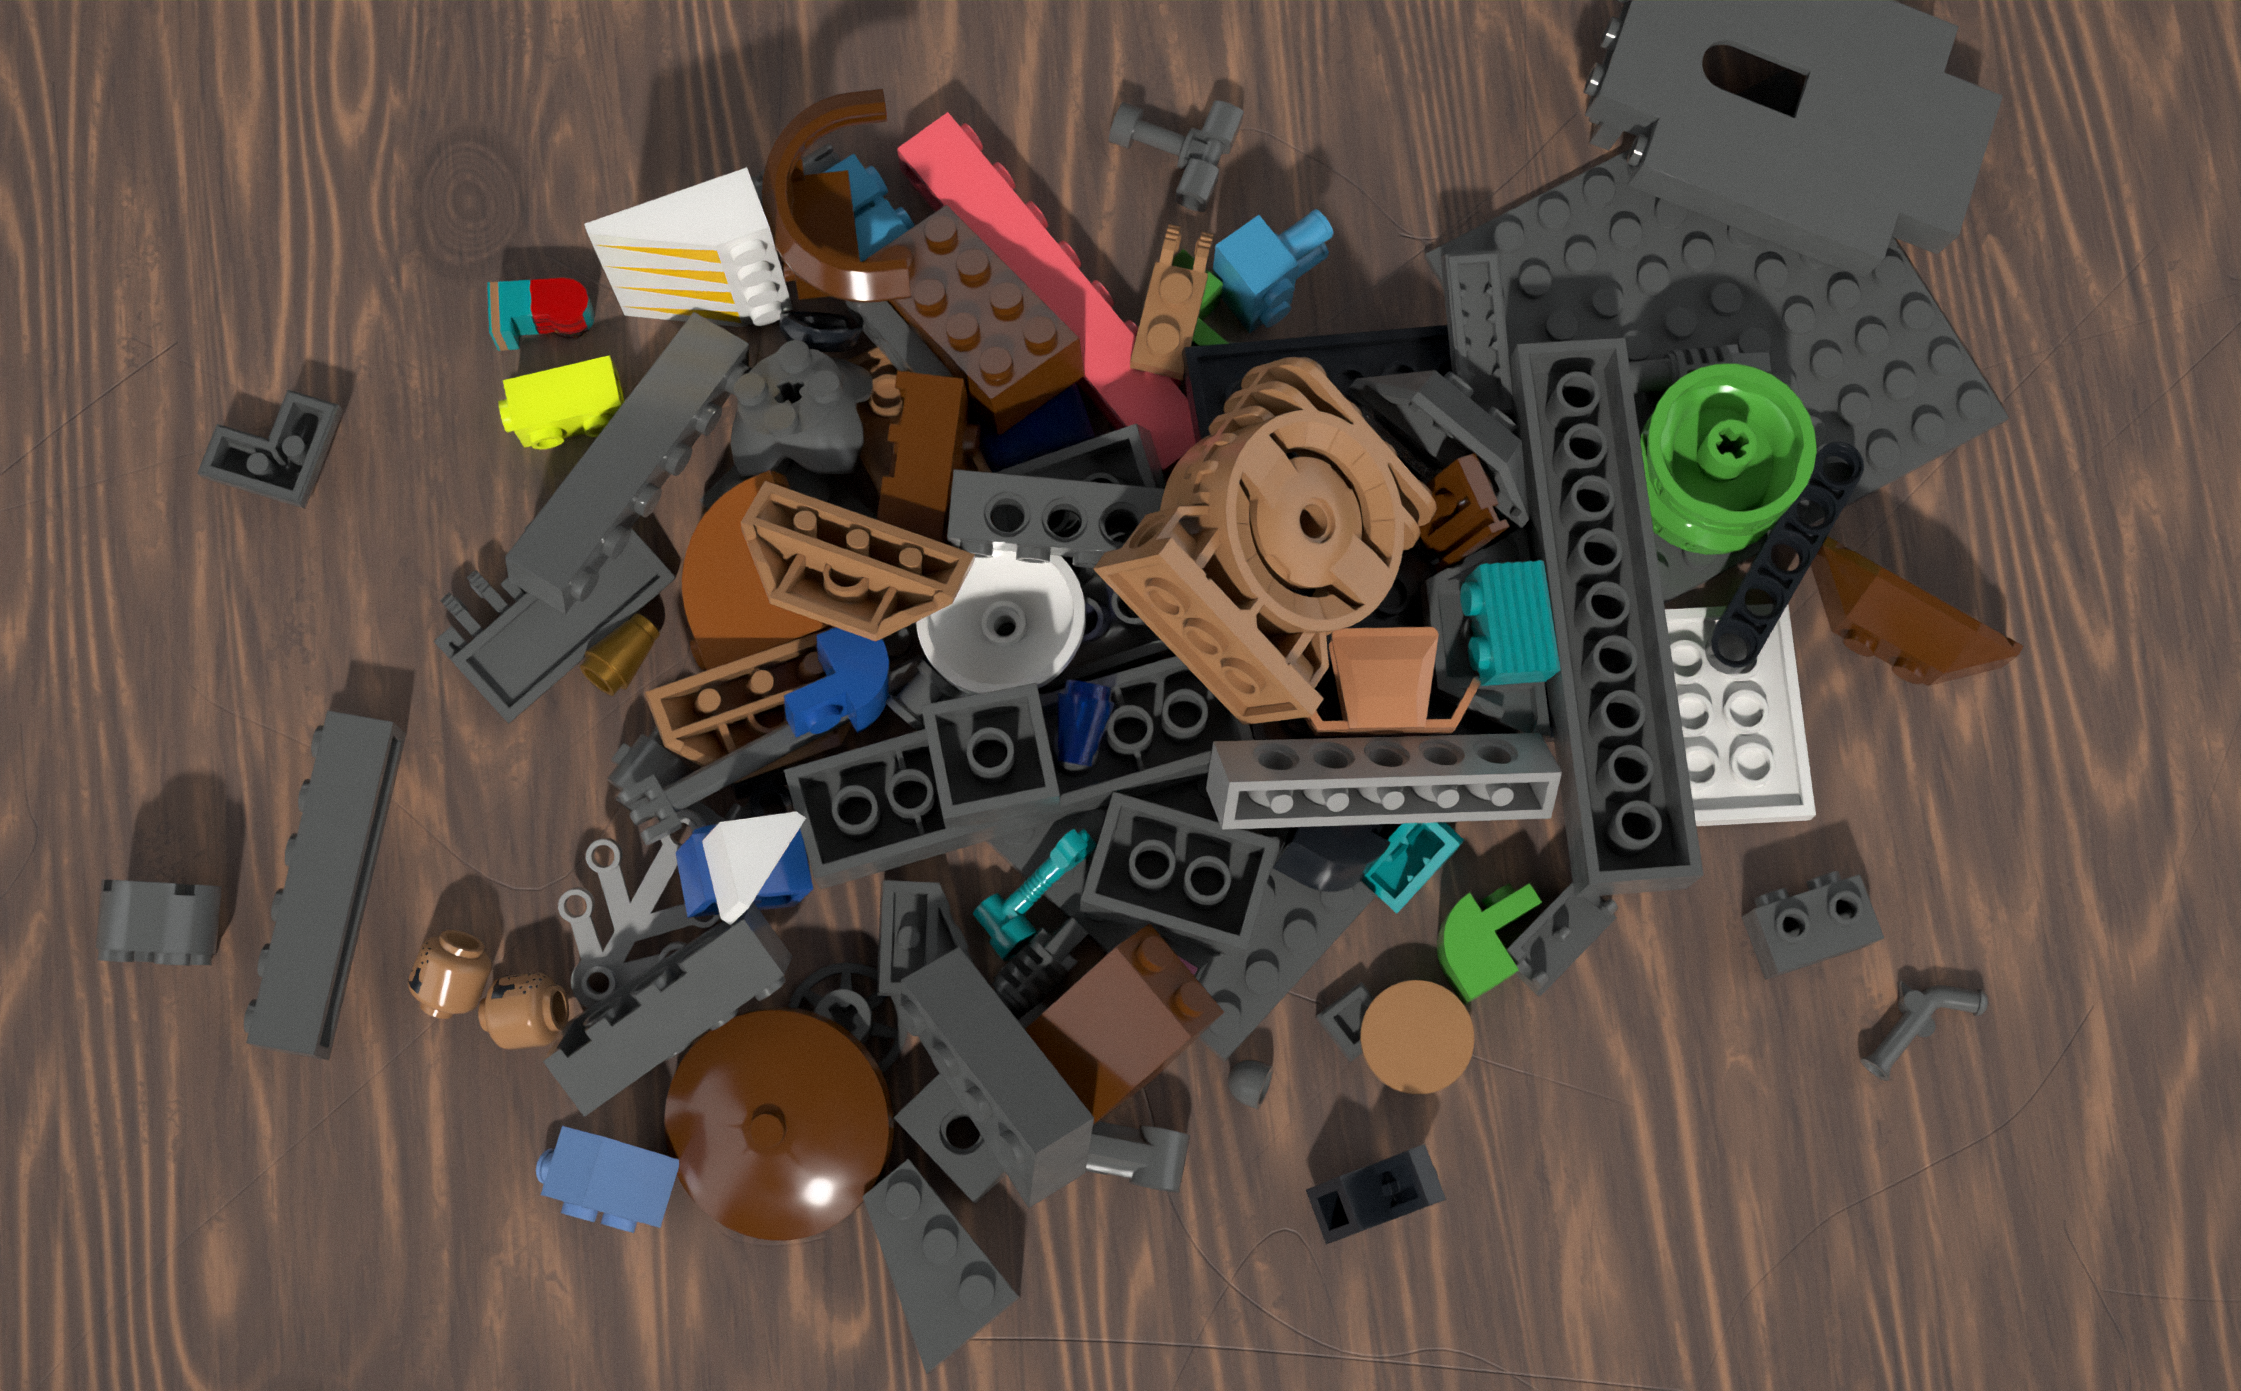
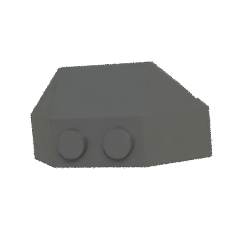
[1347,370,1529,530]

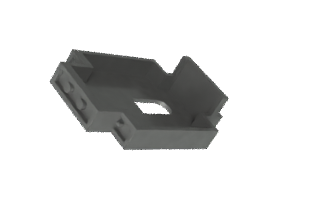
[1583,0,2003,278]

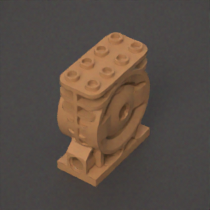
[1093,357,1437,725]

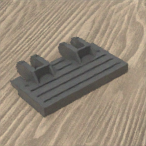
[434,522,676,724]

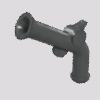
[1860,980,1989,1081]

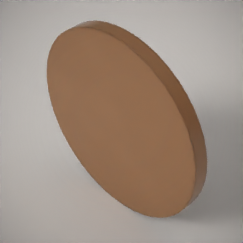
[1360,980,1474,1095]

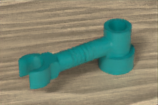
[973,828,1097,961]

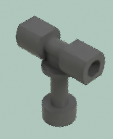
[1109,101,1244,212]

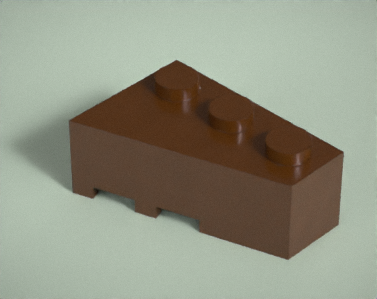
[877,370,981,548]

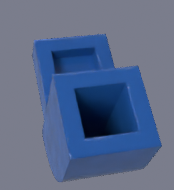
[784,627,889,738]

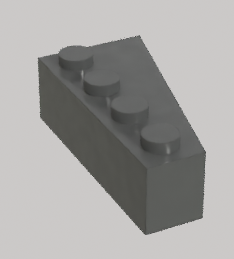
[543,902,793,1117]
[898,947,1094,1208]

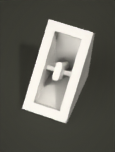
[702,811,806,925]

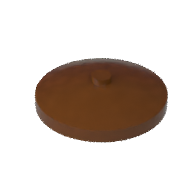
[664,1007,894,1241]

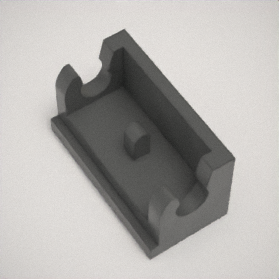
[1507,882,1618,997]

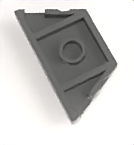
[1420,529,1551,740]

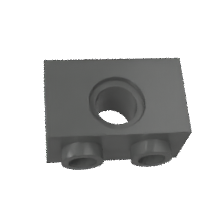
[894,1074,1007,1205]

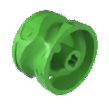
[1639,364,1817,555]

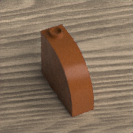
[682,470,834,671]

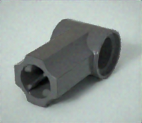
[1086,1121,1190,1193]

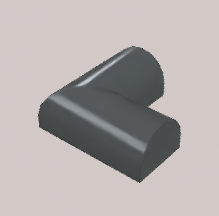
[197,390,343,509]

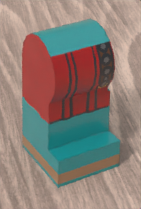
[487,278,595,351]

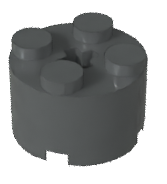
[96,879,222,966]

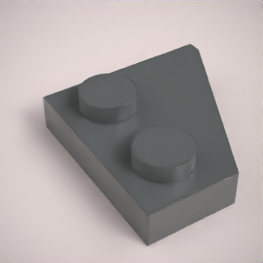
[877,880,975,996]

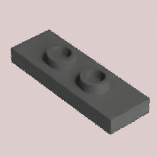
[1441,250,1514,415]

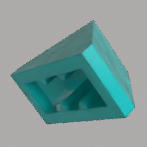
[1361,822,1464,914]

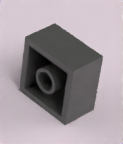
[921,683,1060,832]

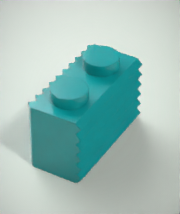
[1460,560,1561,686]

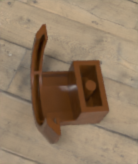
[762,89,911,303]

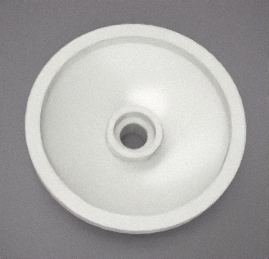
[916,547,1086,695]

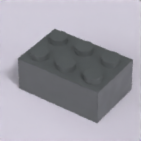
[1080,792,1279,959]

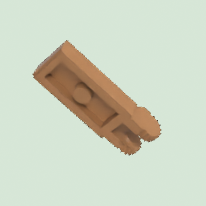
[1130,224,1214,380]

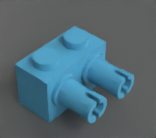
[1212,209,1333,333]

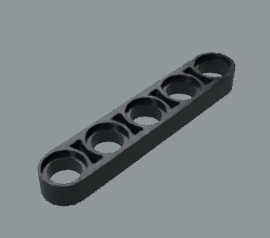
[1705,442,1864,674]

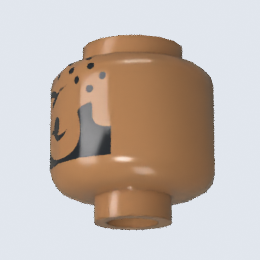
[407,930,492,1019]
[478,972,569,1050]

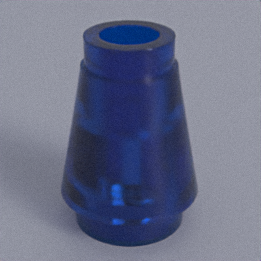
[1058,680,1115,767]

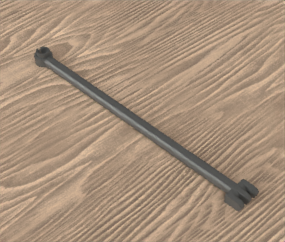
[618,623,1016,845]

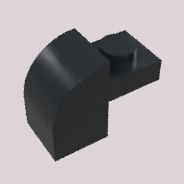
[1273,824,1391,892]
[1306,1144,1446,1245]

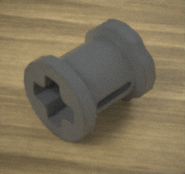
[885,658,959,731]

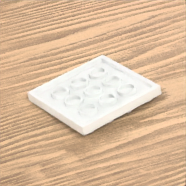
[1665,604,1816,826]

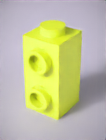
[498,355,625,449]

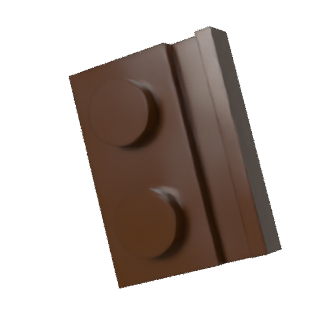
[1419,453,1510,573]

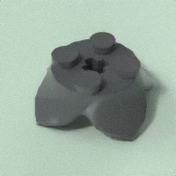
[730,340,874,476]

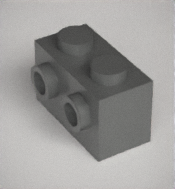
[1742,871,1884,980]

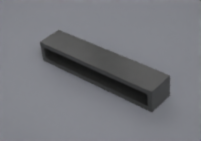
[505,312,752,615]
[244,710,406,1061]

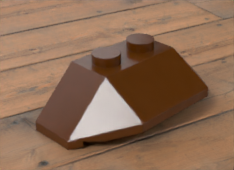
[1811,536,2024,686]

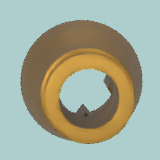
[580,613,660,696]

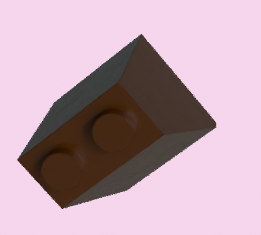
[1025,923,1224,1125]

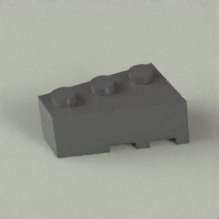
[862,1159,1020,1374]

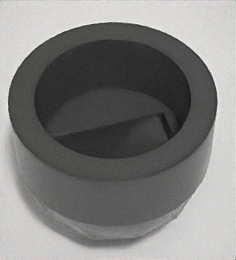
[1228,1060,1273,1109]

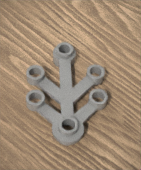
[558,809,720,1008]

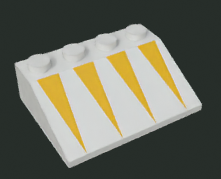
[584,167,793,327]

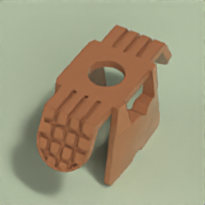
[1304,627,1481,737]

